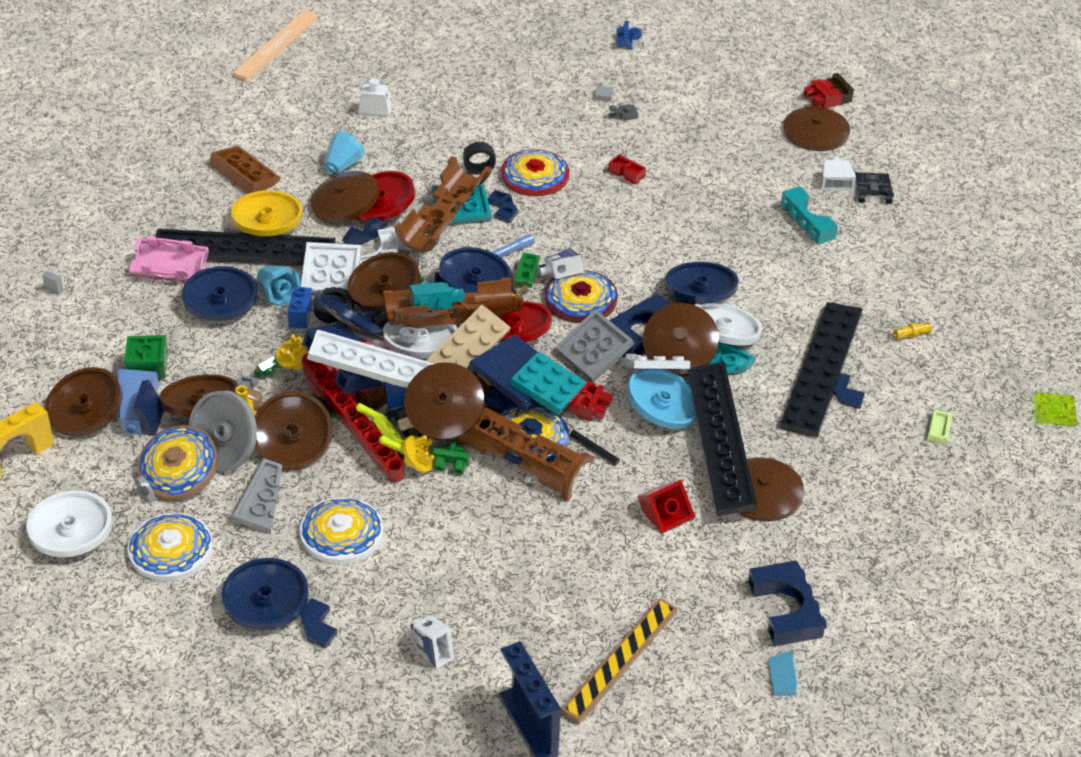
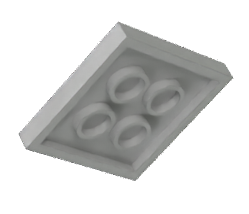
[555,309,635,382]

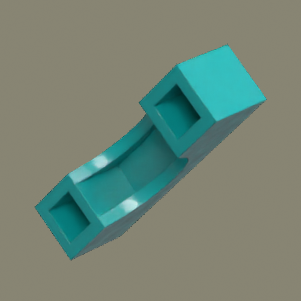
[780,186,838,245]

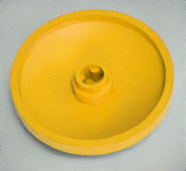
[231,190,303,236]

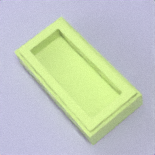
[927,410,952,444]

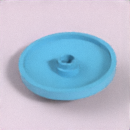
[626,368,697,429]

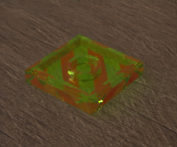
[1035,392,1077,427]

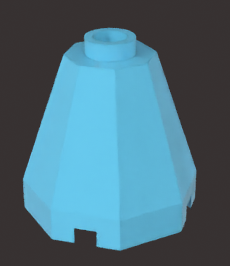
[324,131,365,174]
[256,266,301,306]

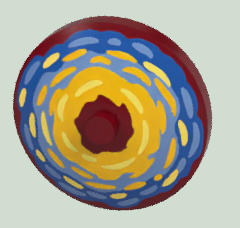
[545,270,618,323]

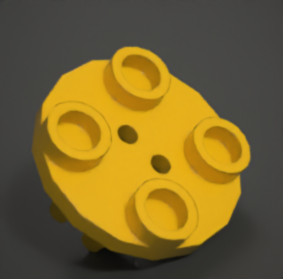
[276,334,309,370]
[402,435,434,474]

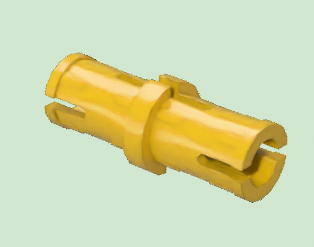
[893,321,932,340]

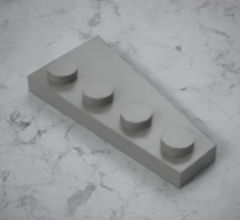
[232,459,282,534]

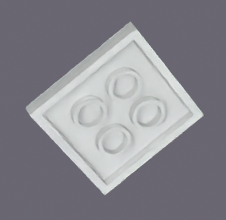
[301,242,361,294]

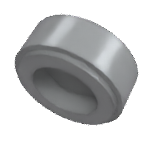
[399,327,418,343]

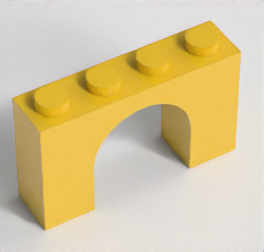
[0,401,54,475]

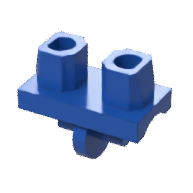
[616,20,642,50]

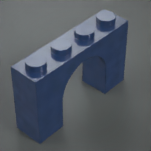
[609,293,671,357]
[302,322,383,394]
[747,560,827,647]

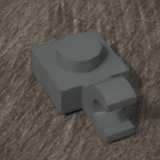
[608,104,638,121]

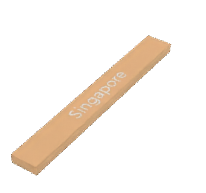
[233,9,318,82]

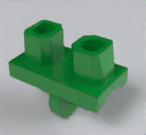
[433,440,471,474]

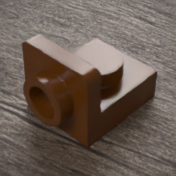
[356,387,386,411]

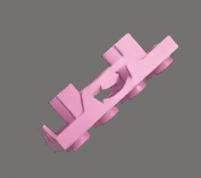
[129,236,209,281]

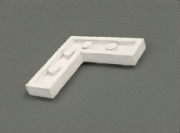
[619,354,690,369]

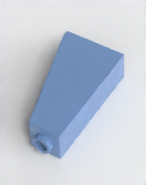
[118,369,159,435]

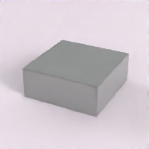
[595,86,613,102]
[42,271,64,295]

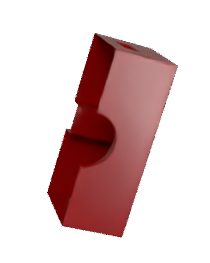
[608,154,646,185]

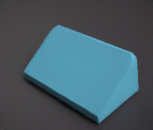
[768,651,797,696]

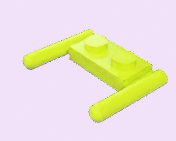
[356,403,404,454]

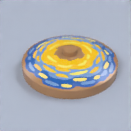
[138,425,219,501]

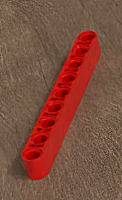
[301,353,405,482]

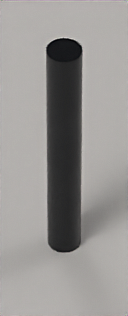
[570,430,620,466]

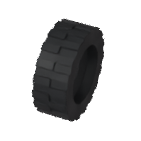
[313,287,355,324]

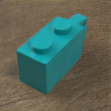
[409,282,465,311]

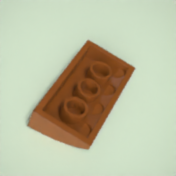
[210,146,281,194]

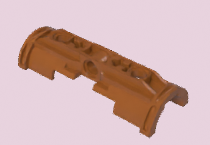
[394,156,492,253]
[383,277,524,328]
[452,403,595,501]

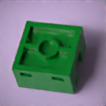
[124,335,168,378]

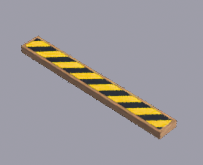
[561,598,678,725]

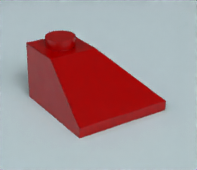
[637,480,696,533]

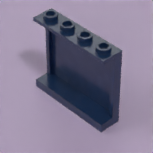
[467,334,540,417]
[499,641,561,757]

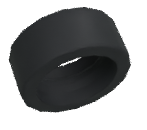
[463,142,496,175]

